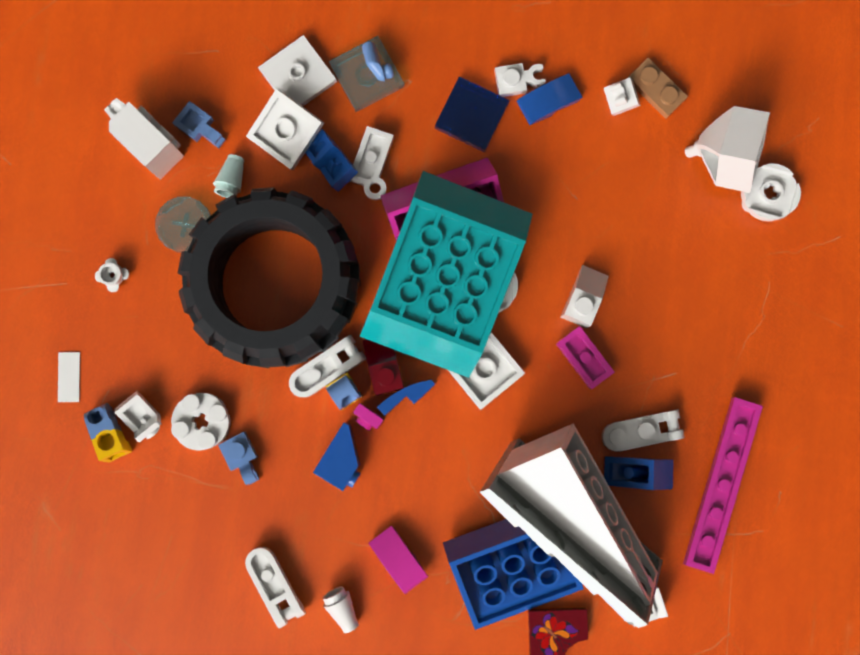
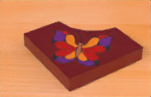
[528,608,588,655]

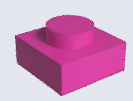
[353,403,385,431]

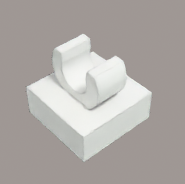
[604,77,641,116]

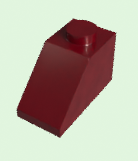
[363,339,404,396]

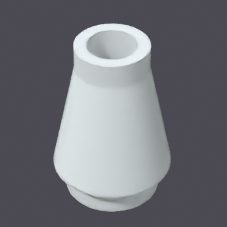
[322,586,359,633]

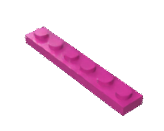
[683,397,763,574]

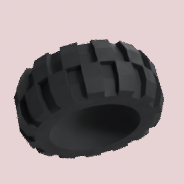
[178,187,361,368]

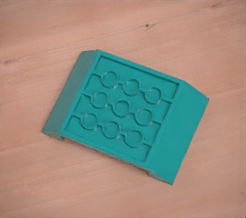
[360,171,532,378]

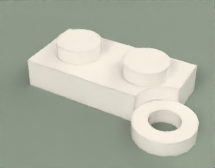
[350,126,394,200]

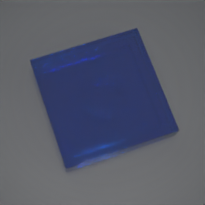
[435,77,510,152]

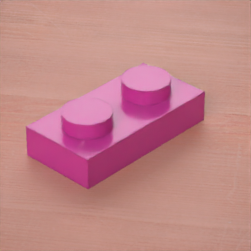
[556,326,614,390]

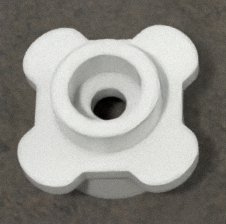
[95,258,130,292]

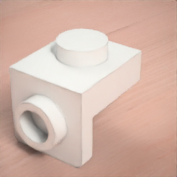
[114,391,161,442]

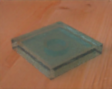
[329,36,405,112]

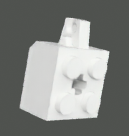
[104,98,184,180]

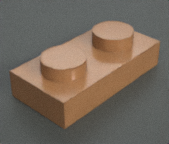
[628,58,688,119]

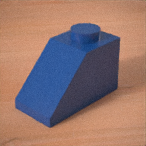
[313,422,361,491]
[604,456,673,490]

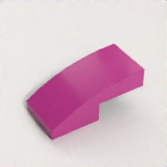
[369,526,429,594]

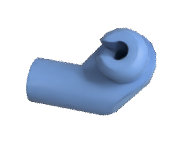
[362,41,394,82]

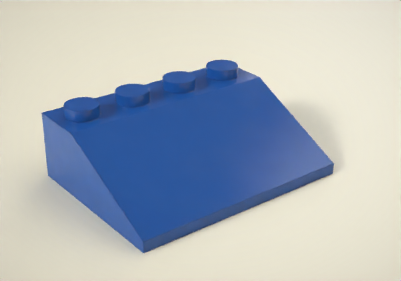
[443,519,584,630]

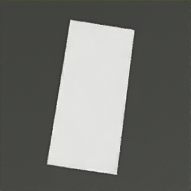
[58,352,80,402]

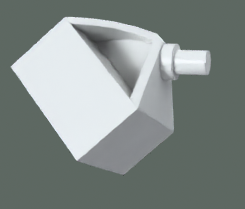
[685,106,770,193]

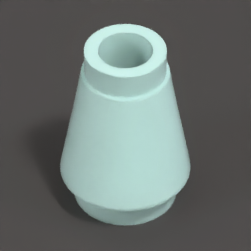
[213,154,244,198]

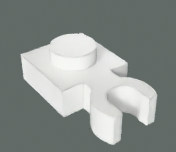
[494,63,546,98]

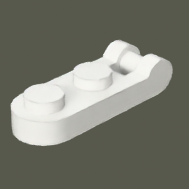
[289,335,366,397]
[601,409,685,451]
[245,547,306,628]

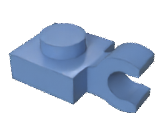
[172,101,226,148]
[218,432,260,485]

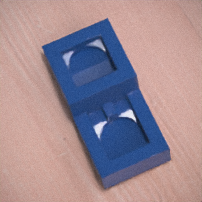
[516,73,583,125]
[305,129,358,192]
[377,380,435,416]

